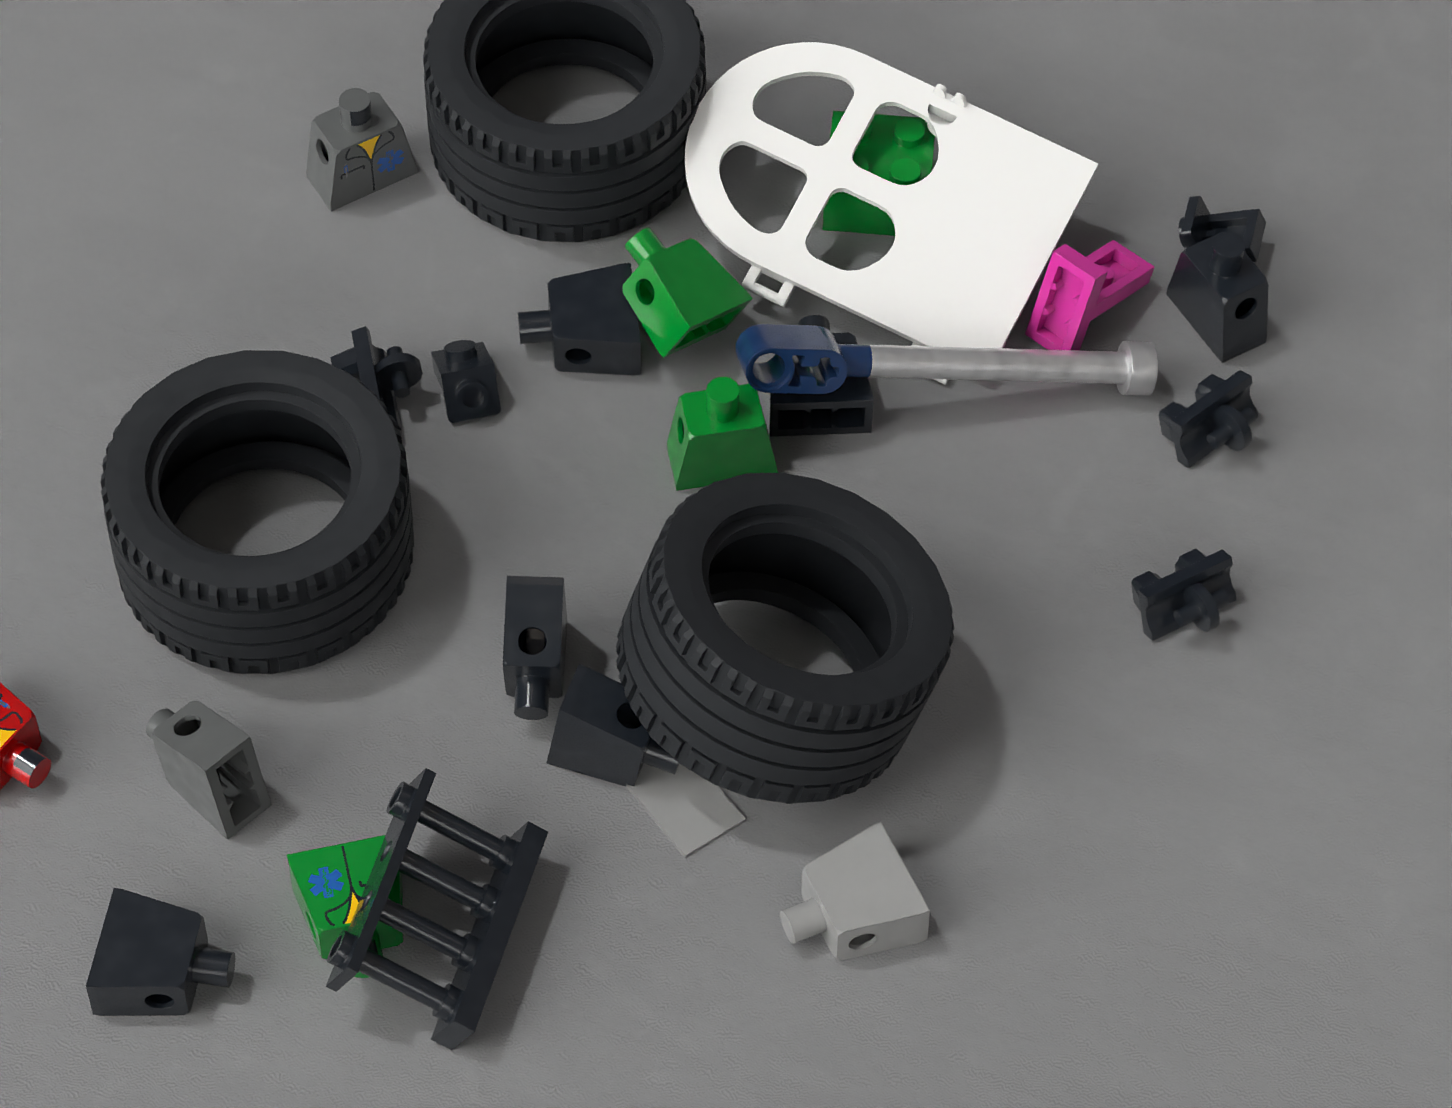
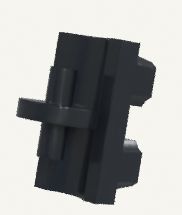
[330,326,423,430]
[1158,370,1258,468]
[1131,548,1236,641]

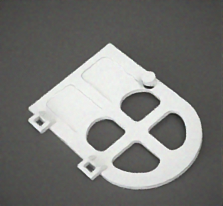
[685,42,1098,385]

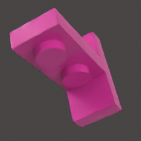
[1025,240,1155,351]

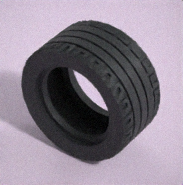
[423,0,706,242]
[100,350,414,674]
[616,472,955,804]

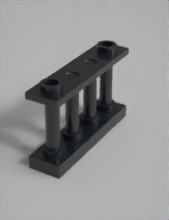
[326,768,548,1050]

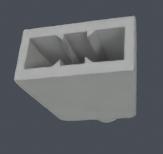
[780,822,930,961]

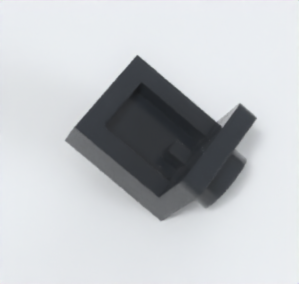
[1178,196,1266,262]
[431,340,501,423]

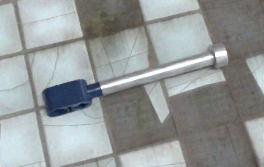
[735,324,1158,395]

